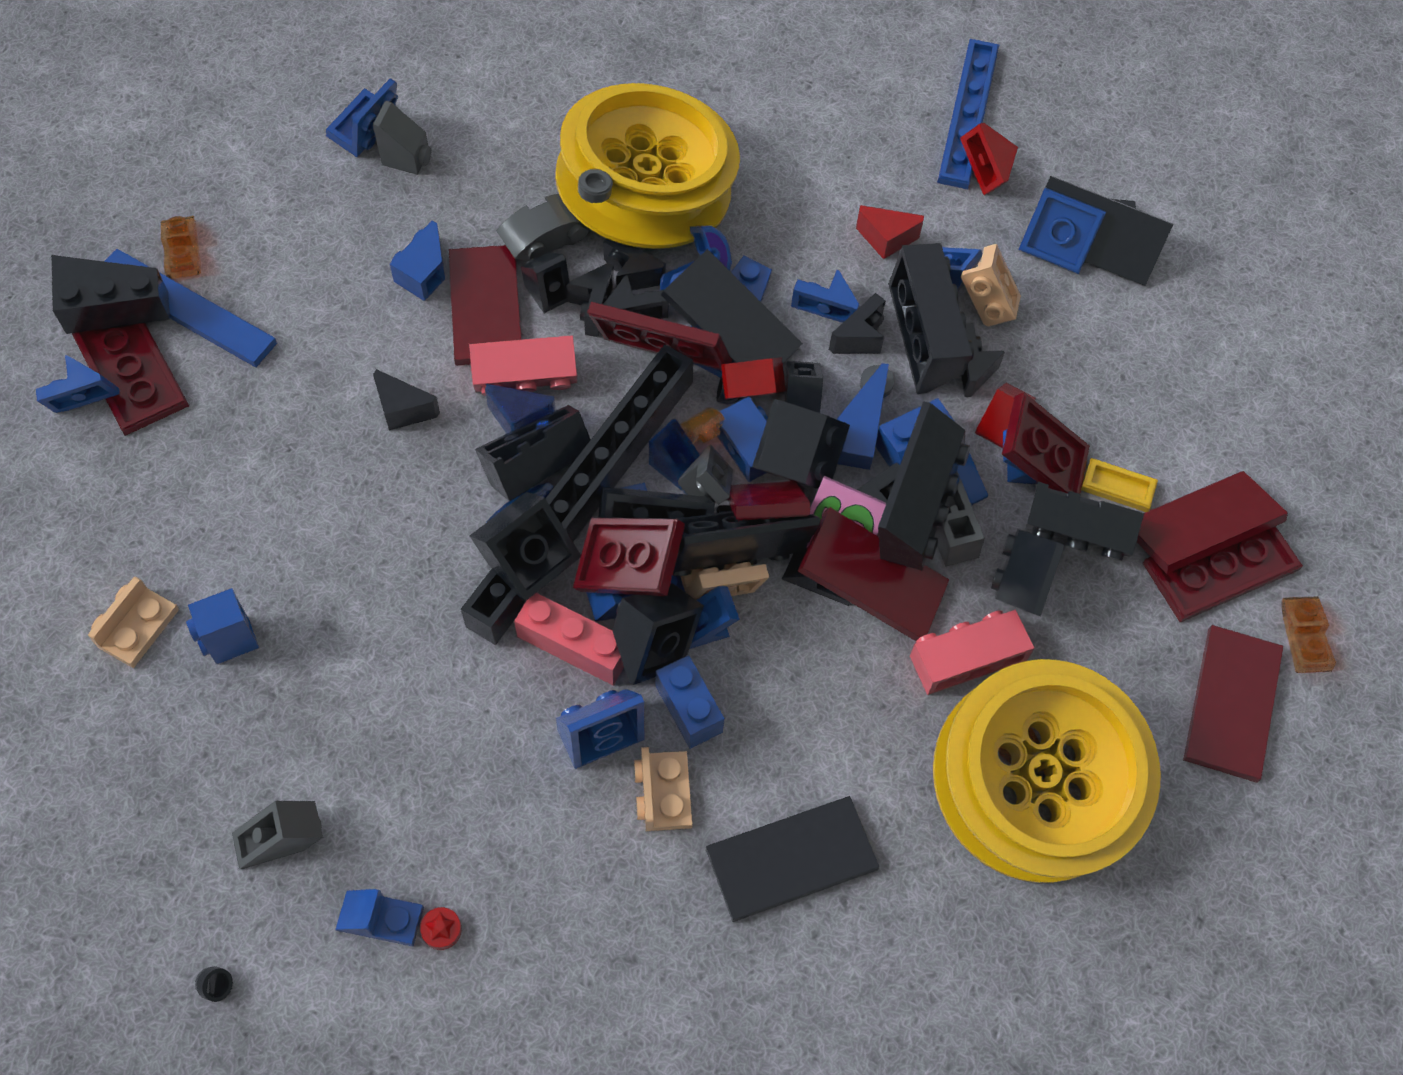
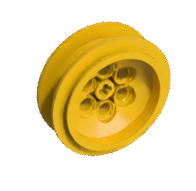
[555,83,740,249]
[933,659,1161,883]

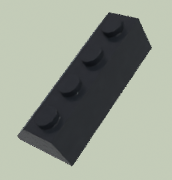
[888,243,974,394]
[878,401,970,571]
[673,511,820,576]

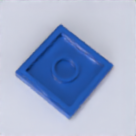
[1018,188,1106,274]

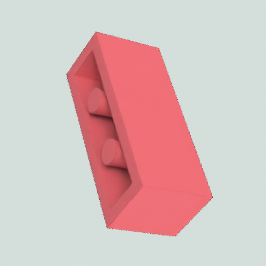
[469,335,577,396]
[514,593,624,685]
[910,609,1034,695]

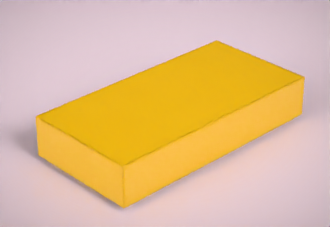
[1081,458,1158,512]

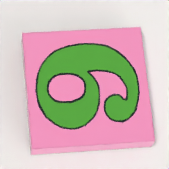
[806,476,886,547]

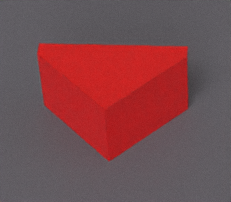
[960,123,1018,195]
[856,205,924,259]
[721,357,785,399]
[975,382,1036,448]

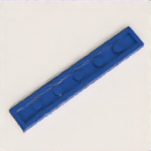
[937,39,999,190]
[104,249,277,367]

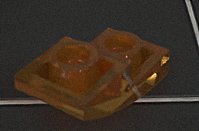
[161,216,201,279]
[675,407,725,444]
[1281,596,1336,673]

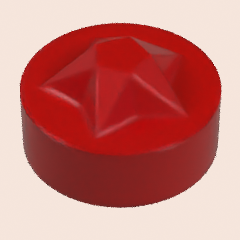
[420,907,462,950]

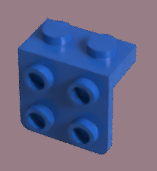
[326,78,398,157]

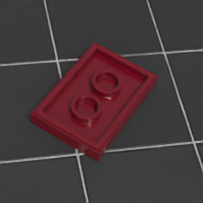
[1002,392,1090,494]
[727,481,810,521]
[573,518,685,596]

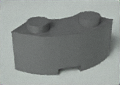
[496,194,590,262]

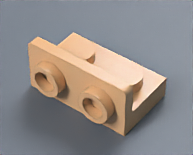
[961,244,1021,326]
[681,562,769,600]
[88,577,180,668]
[634,747,692,831]

